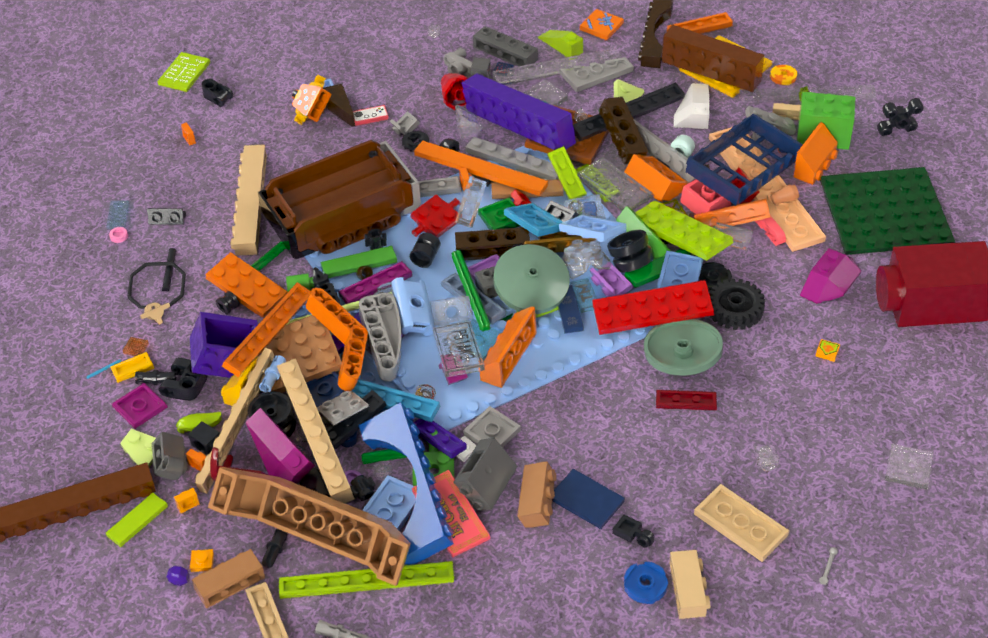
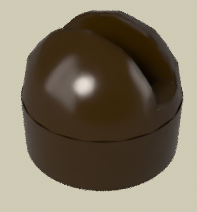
[356,266,373,280]

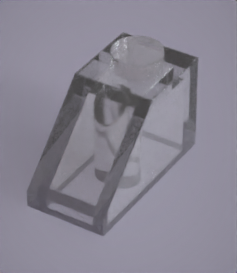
[455,105,483,141]

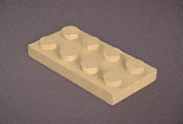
[694,484,789,562]

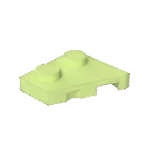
[614,79,644,102]
[120,429,156,468]

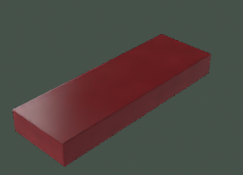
[656,390,717,410]

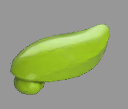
[176,412,222,434]

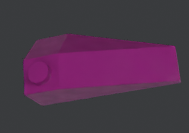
[246,408,315,484]

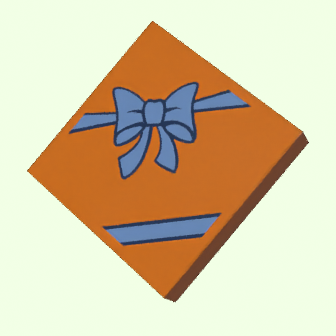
[580,9,624,40]

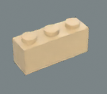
[669,550,710,619]

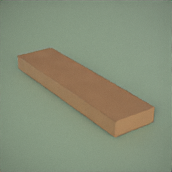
[491,179,563,199]

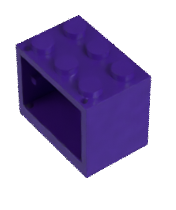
[190,312,261,378]

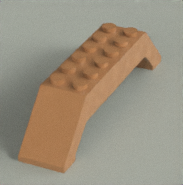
[208,467,411,586]

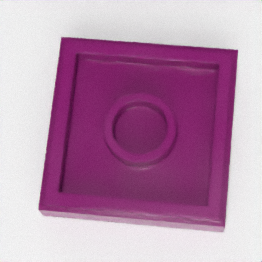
[112,383,168,429]

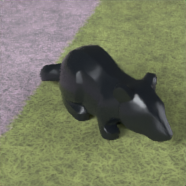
[312,267,340,304]

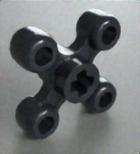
[877,98,924,136]

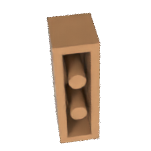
[517,461,557,528]
[192,549,265,609]

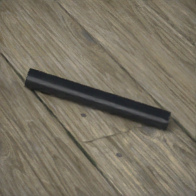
[162,248,176,291]

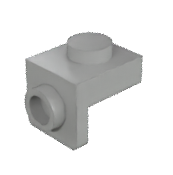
[390,111,420,135]

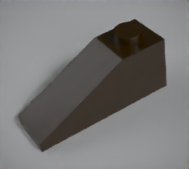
[323,84,355,127]

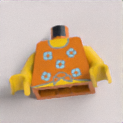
[292,75,332,125]

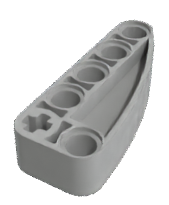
[359,293,401,382]

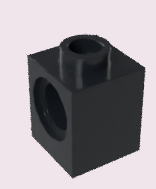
[188,421,220,455]

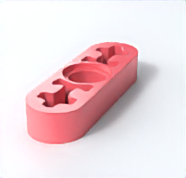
[755,215,786,246]

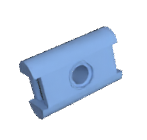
[391,277,435,336]

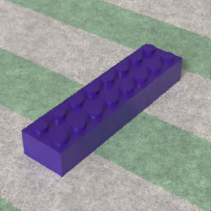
[462,74,576,150]

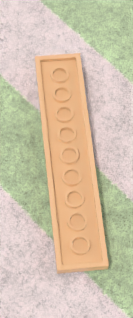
[709,127,826,252]

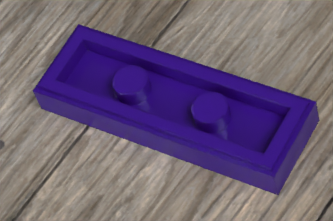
[414,419,467,459]

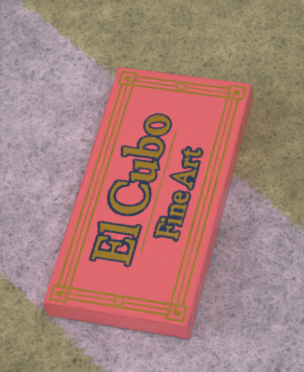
[412,470,490,557]

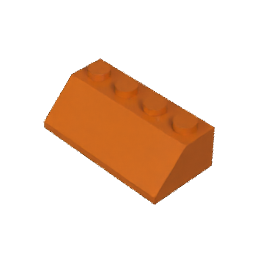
[478,306,537,388]

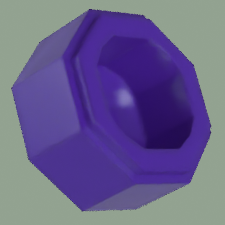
[167,566,190,586]

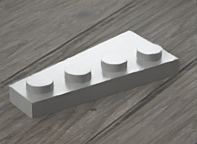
[560,57,634,93]

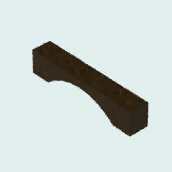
[638,0,673,69]

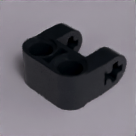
[159,357,207,401]

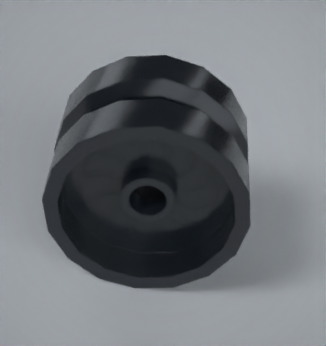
[607,230,655,272]
[248,392,297,437]

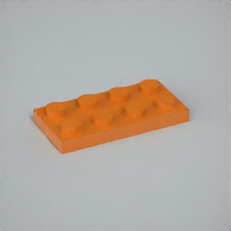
[206,252,288,318]

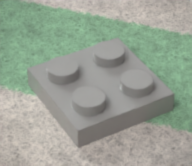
[463,406,521,447]

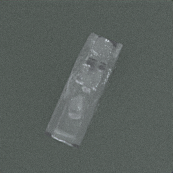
[455,176,487,228]

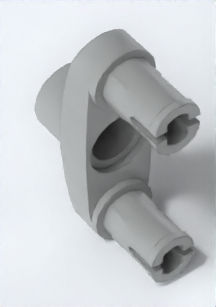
[443,47,472,78]

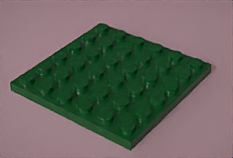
[820,167,955,255]

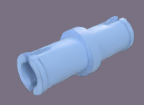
[259,355,286,393]

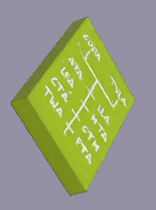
[157,52,211,92]

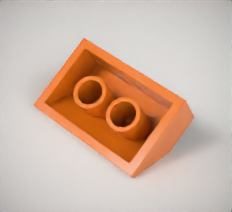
[794,122,838,185]
[624,154,689,202]

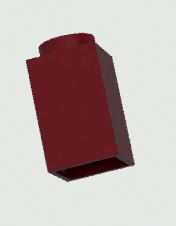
[876,241,988,327]

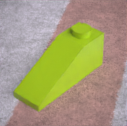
[538,30,583,60]

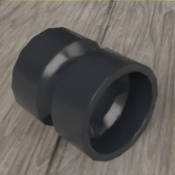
[409,233,441,268]

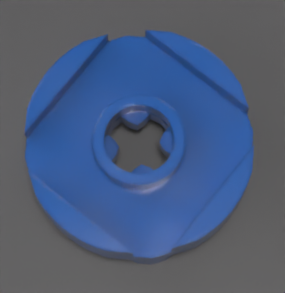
[624,562,668,604]

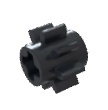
[365,229,387,250]
[350,475,376,501]

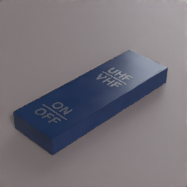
[558,285,584,334]

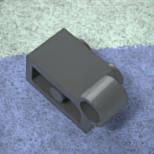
[151,431,188,480]

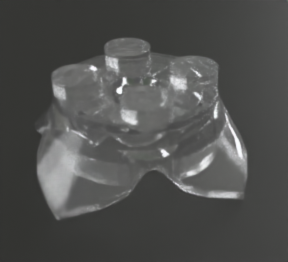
[562,240,611,279]

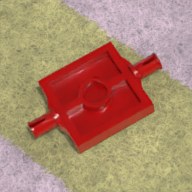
[410,194,462,238]

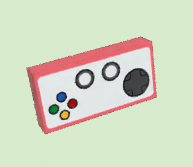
[353,105,388,126]

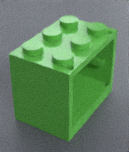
[797,92,855,150]

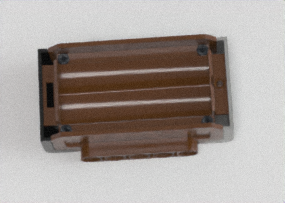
[258,140,421,259]

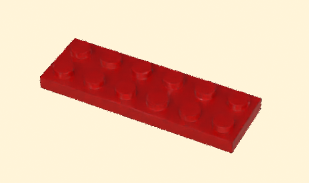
[592,280,714,335]

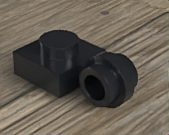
[612,514,655,548]

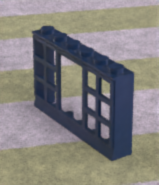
[685,113,803,205]

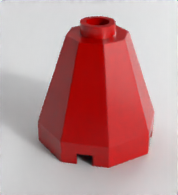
[441,73,468,110]

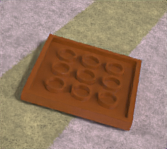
[525,105,609,165]

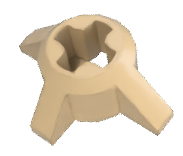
[140,303,170,325]

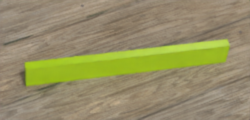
[279,561,454,599]

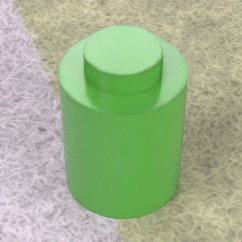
[286,273,314,292]

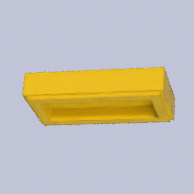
[110,352,155,383]

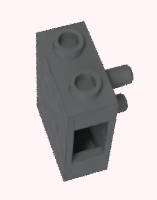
[454,438,518,511]

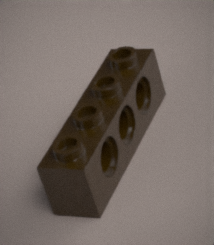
[599,96,648,165]
[455,227,530,260]

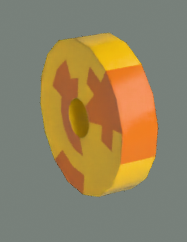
[770,65,797,85]

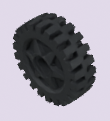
[709,279,765,330]

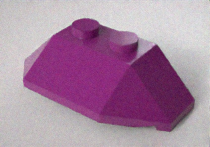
[800,248,861,304]

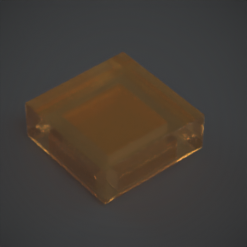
[123,337,149,356]

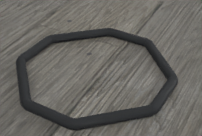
[127,262,186,309]

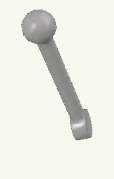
[819,547,838,585]

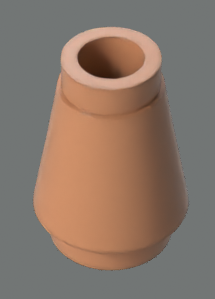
[770,184,799,205]

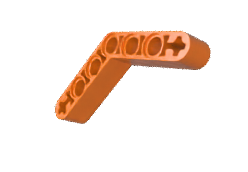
[306,288,368,391]

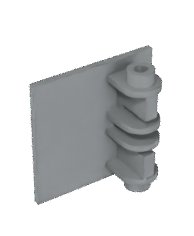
[317,391,369,425]

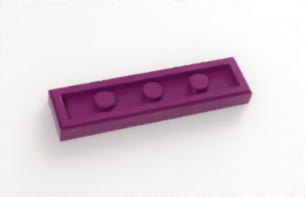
[338,261,412,304]

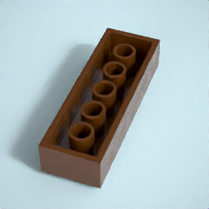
[662,25,764,92]

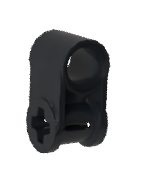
[201,79,234,107]

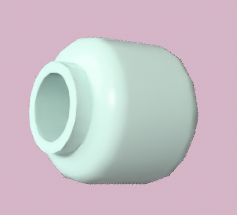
[670,135,695,158]

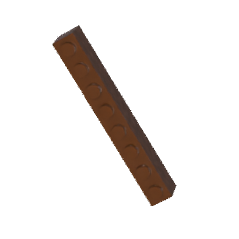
[0,462,156,543]

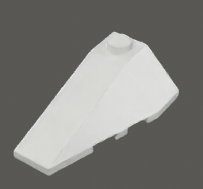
[674,83,709,129]

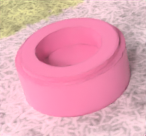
[109,227,128,243]

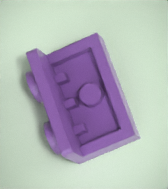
[590,262,633,297]

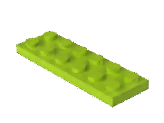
[635,200,733,261]

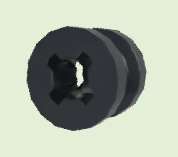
[215,291,239,315]

